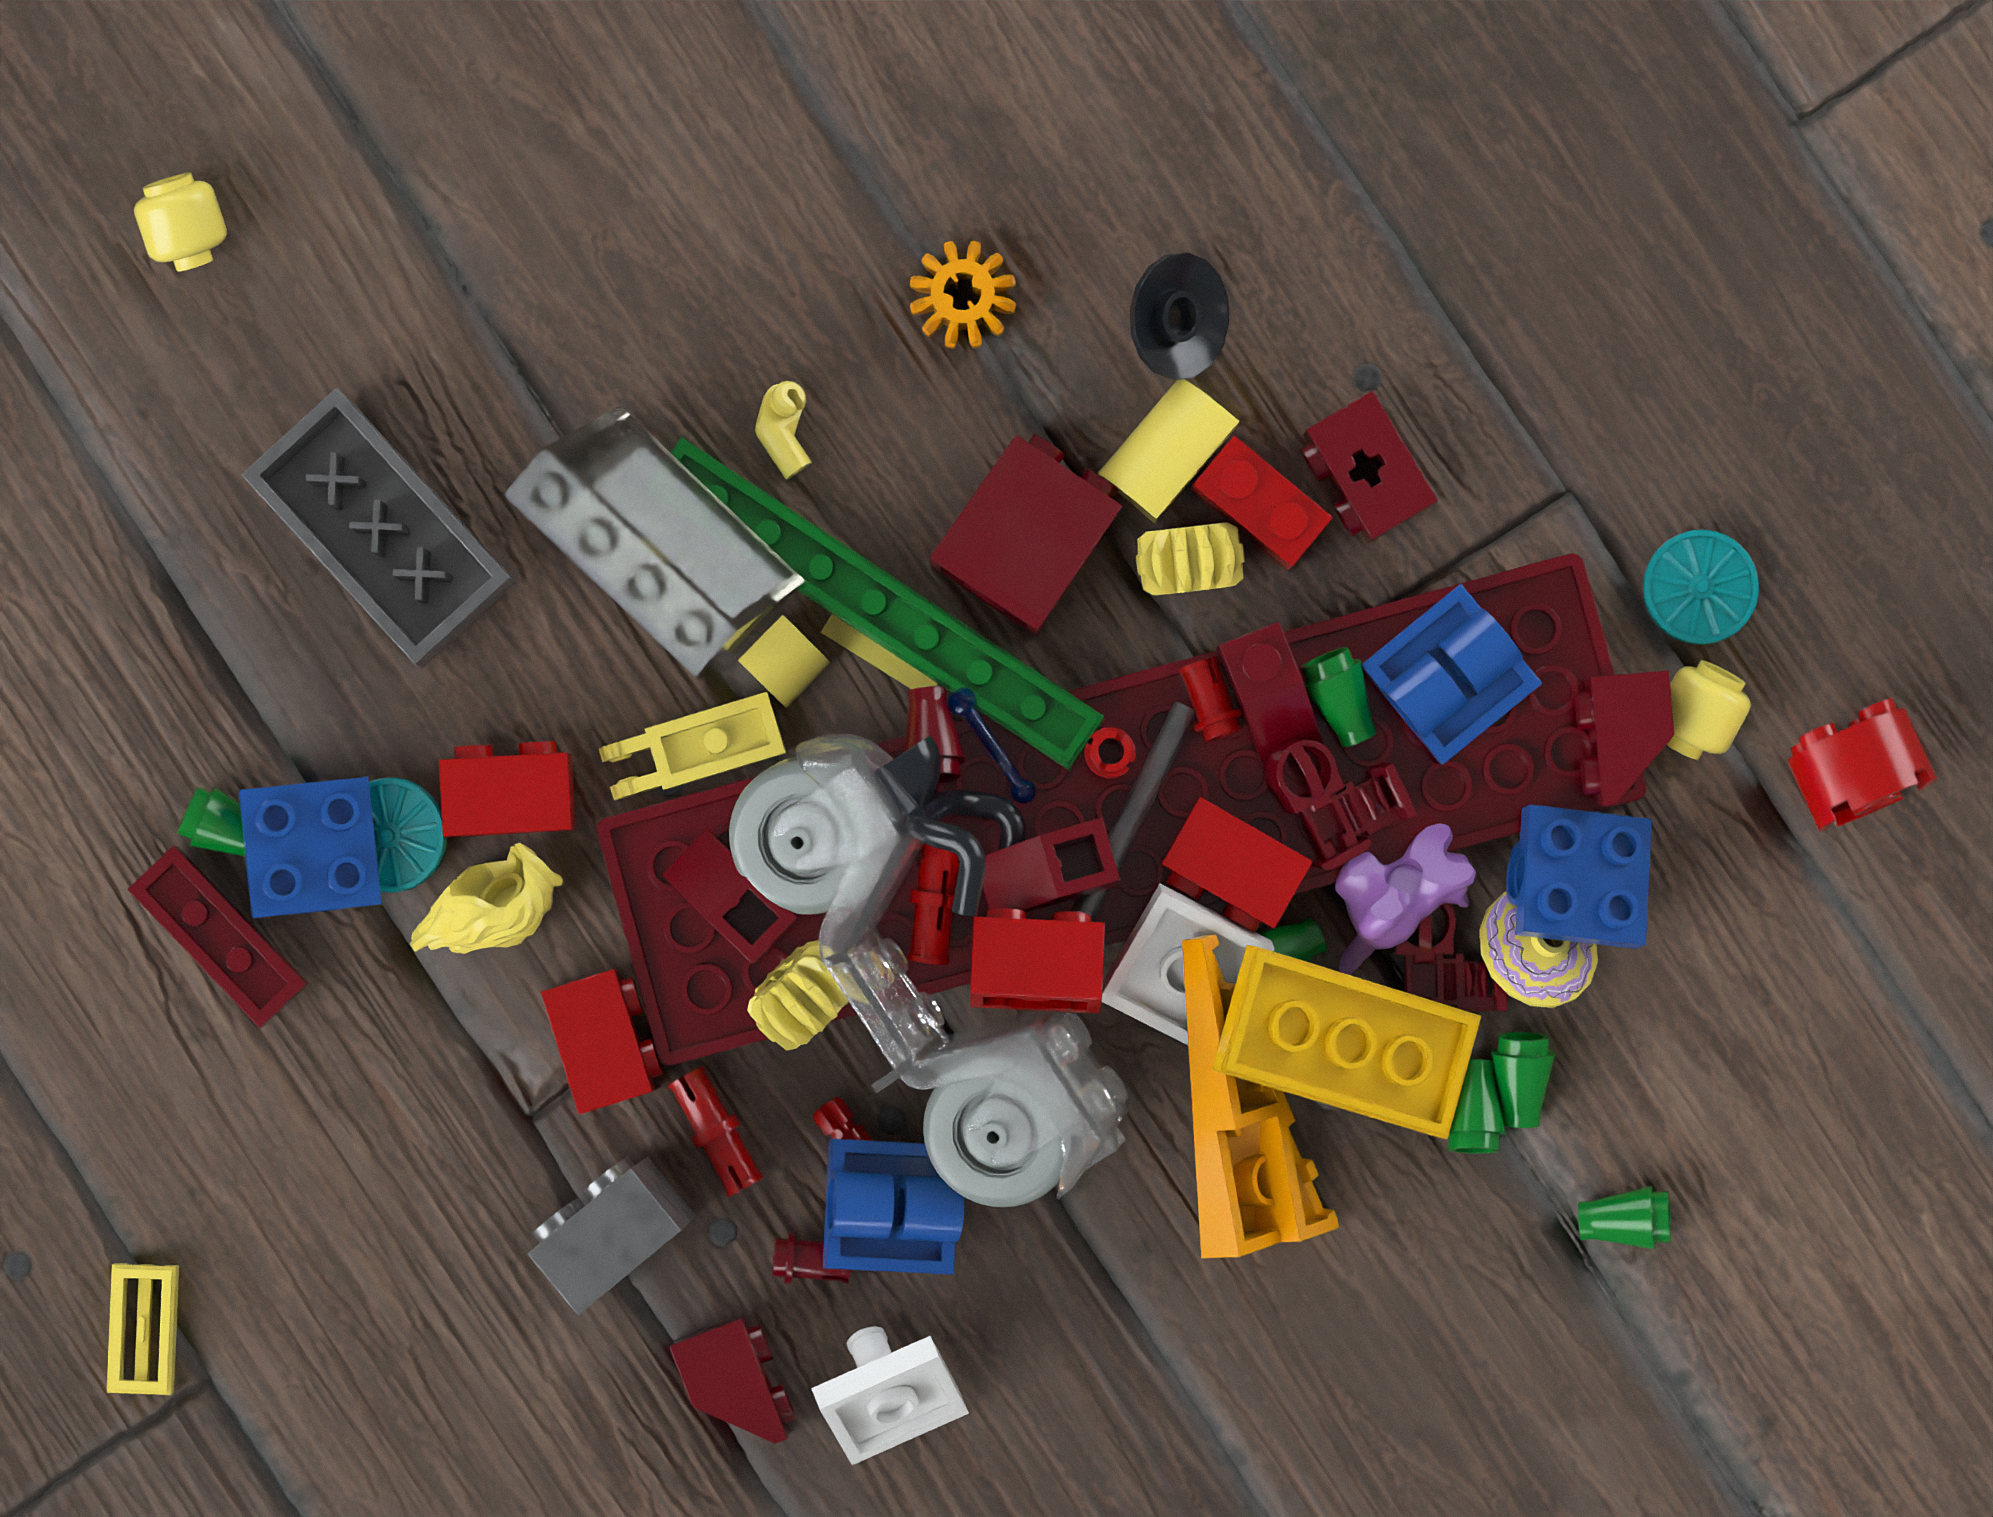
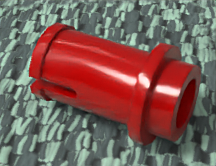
[1179,656,1243,742]

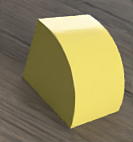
[738,615,831,708]

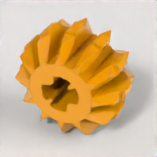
[910,241,1016,349]

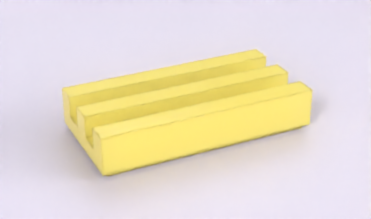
[107,1263,179,1395]

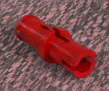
[1084,727,1136,779]
[907,843,960,965]
[668,1065,764,1197]

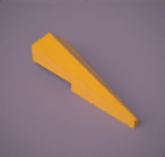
[1182,935,1339,1258]

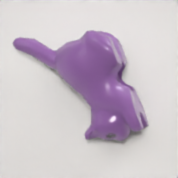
[1335,823,1476,975]

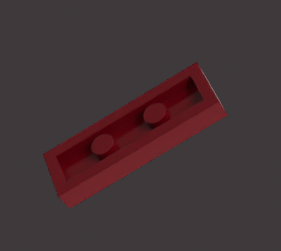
[127,845,309,1028]

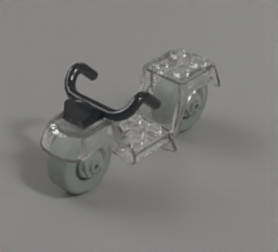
[729,733,1128,1207]

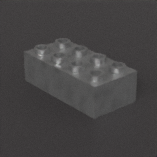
[241,388,517,668]
[528,1156,696,1316]

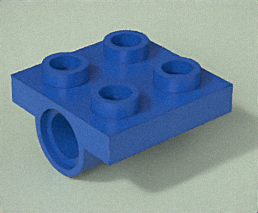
[1361,584,1542,765]
[238,777,382,919]
[1506,804,1652,949]
[823,1139,964,1275]

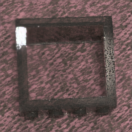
[503,406,805,677]

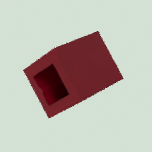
[1575,670,1674,807]
[983,817,1121,912]
[663,828,800,964]
[669,1314,796,1444]

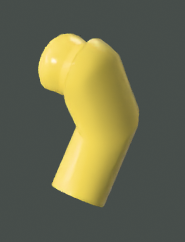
[755,381,812,480]

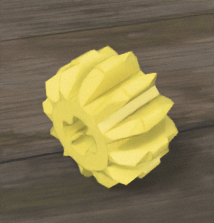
[1136,522,1245,595]
[747,940,857,1051]

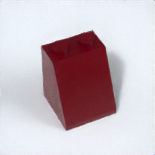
[929,434,1122,637]

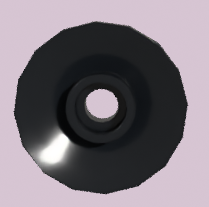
[1130,252,1229,380]

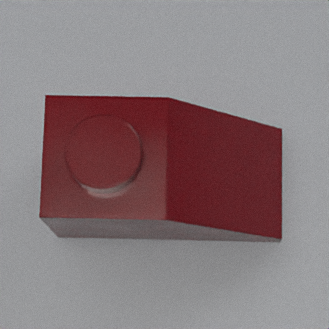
[1216,621,1323,768]

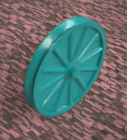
[1643,530,1759,645]
[369,778,448,893]

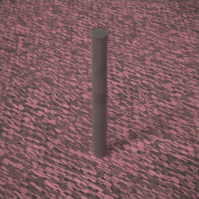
[1071,701,1196,922]

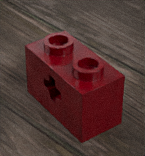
[1300,390,1438,544]

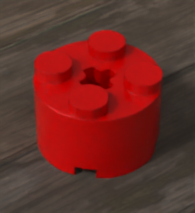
[1787,698,1937,832]

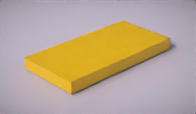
[1212,945,1481,1139]

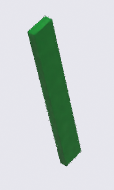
[646,437,1105,771]

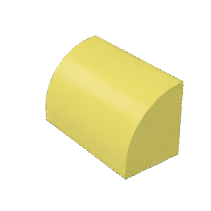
[1097,379,1239,523]

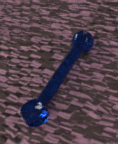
[948,688,1036,804]

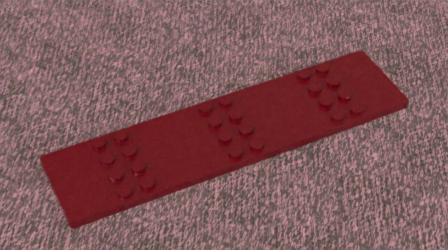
[597,553,1646,1065]

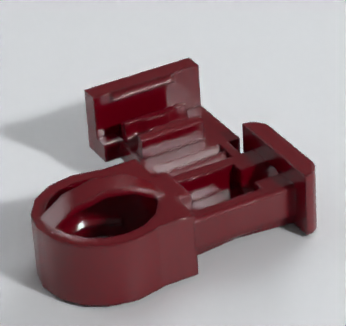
[1266,738,1418,870]
[1394,903,1507,1011]

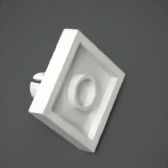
[1102,884,1274,1045]
[811,1326,969,1465]

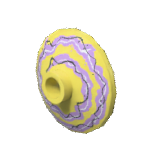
[1479,891,1598,1008]

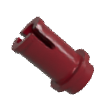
[772,1233,851,1284]

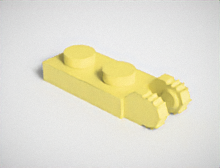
[599,692,786,800]

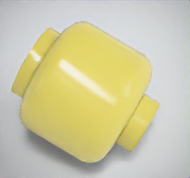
[134,172,227,272]
[1666,660,1751,760]

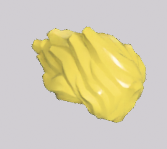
[410,843,563,954]

